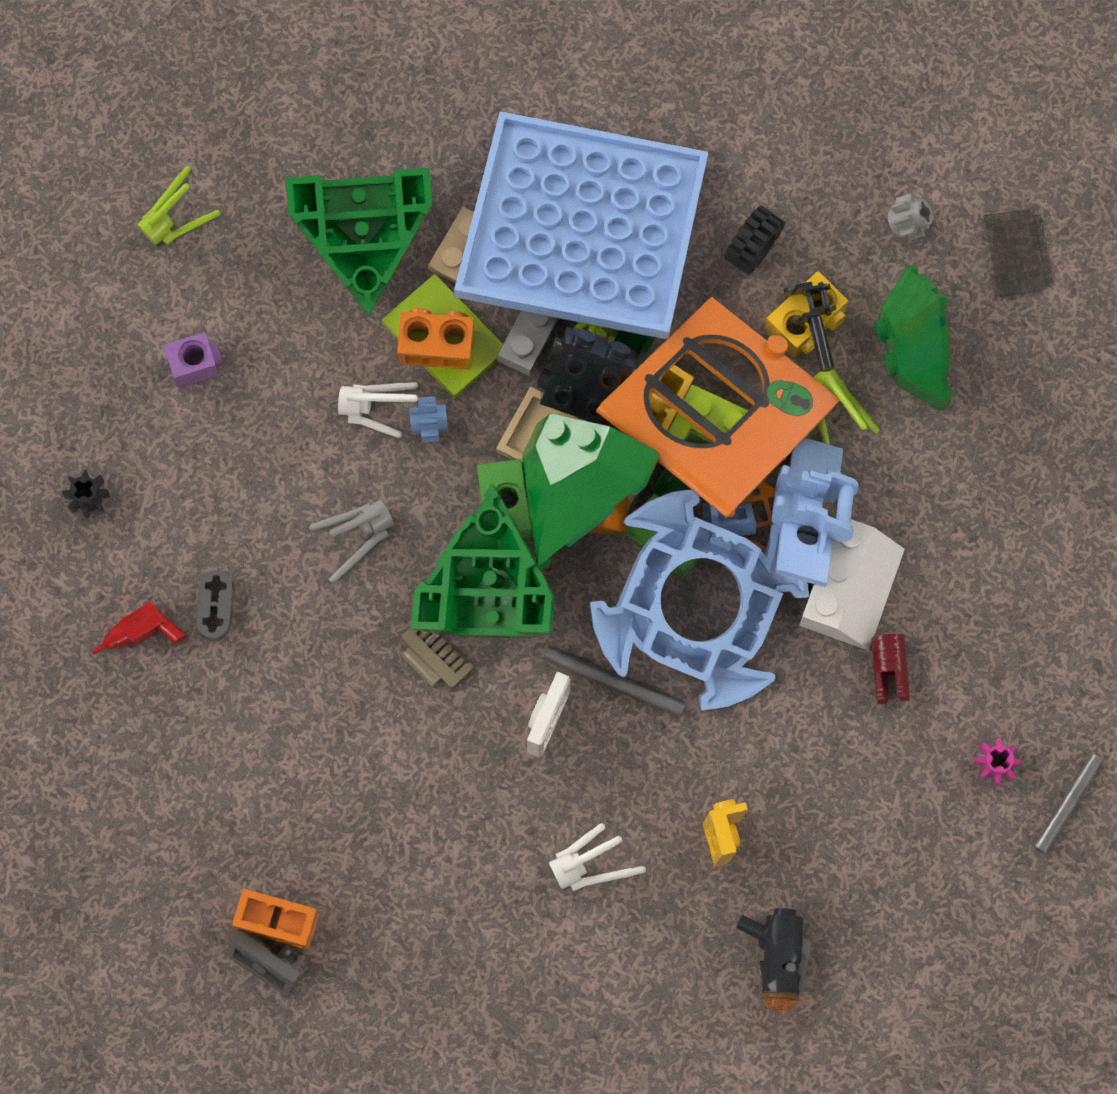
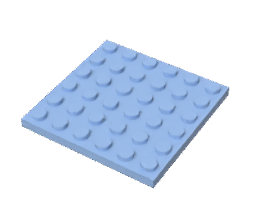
[454,111,708,339]

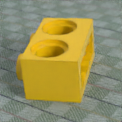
[764,271,848,358]

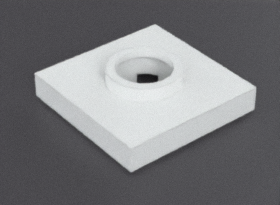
[527,672,570,758]

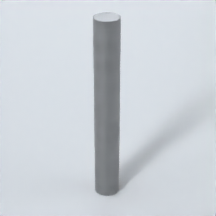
[1033,753,1104,855]

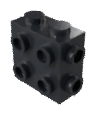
[536,327,638,426]

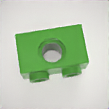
[477,459,532,539]

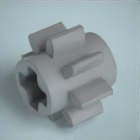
[888,193,933,241]

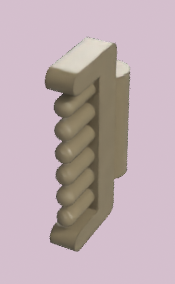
[401,627,473,689]

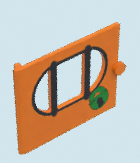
[596,297,840,518]

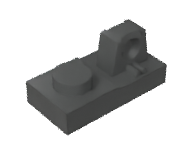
[225,929,305,998]

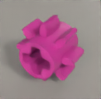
[973,738,1022,787]

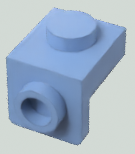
[701,502,756,537]

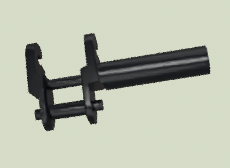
[784,281,836,372]

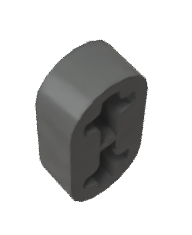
[196,570,234,641]

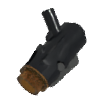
[736,908,812,1011]

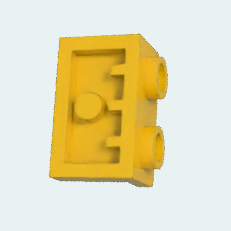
[702,799,748,867]

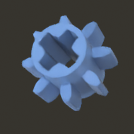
[409,396,448,443]

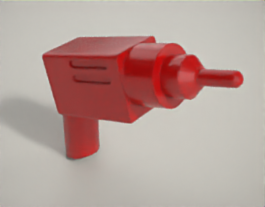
[92,601,187,654]

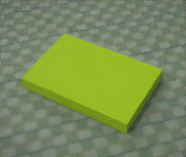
[382,274,503,399]

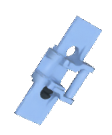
[771,438,858,587]

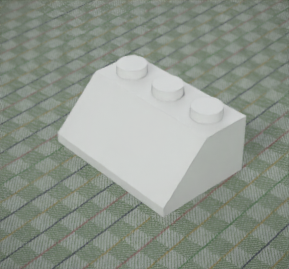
[799,519,905,651]

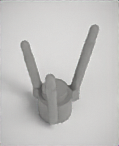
[309,500,394,583]

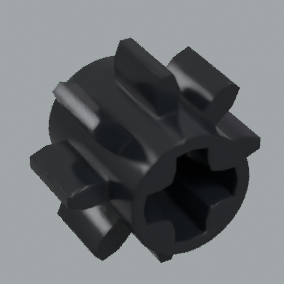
[62,470,110,518]

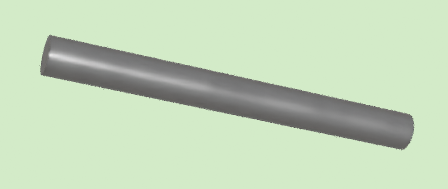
[543,646,686,717]

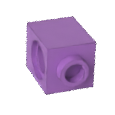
[164,332,223,388]

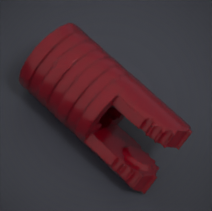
[871,634,910,704]

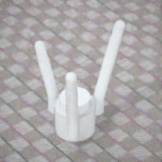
[338,382,418,438]
[549,823,646,892]

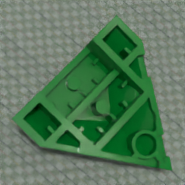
[285,167,432,316]
[874,265,951,411]
[522,413,660,570]
[411,484,555,639]

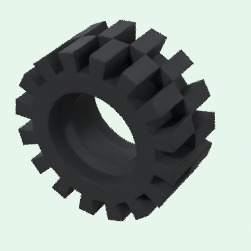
[724,205,785,275]

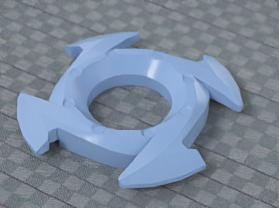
[590,489,809,711]

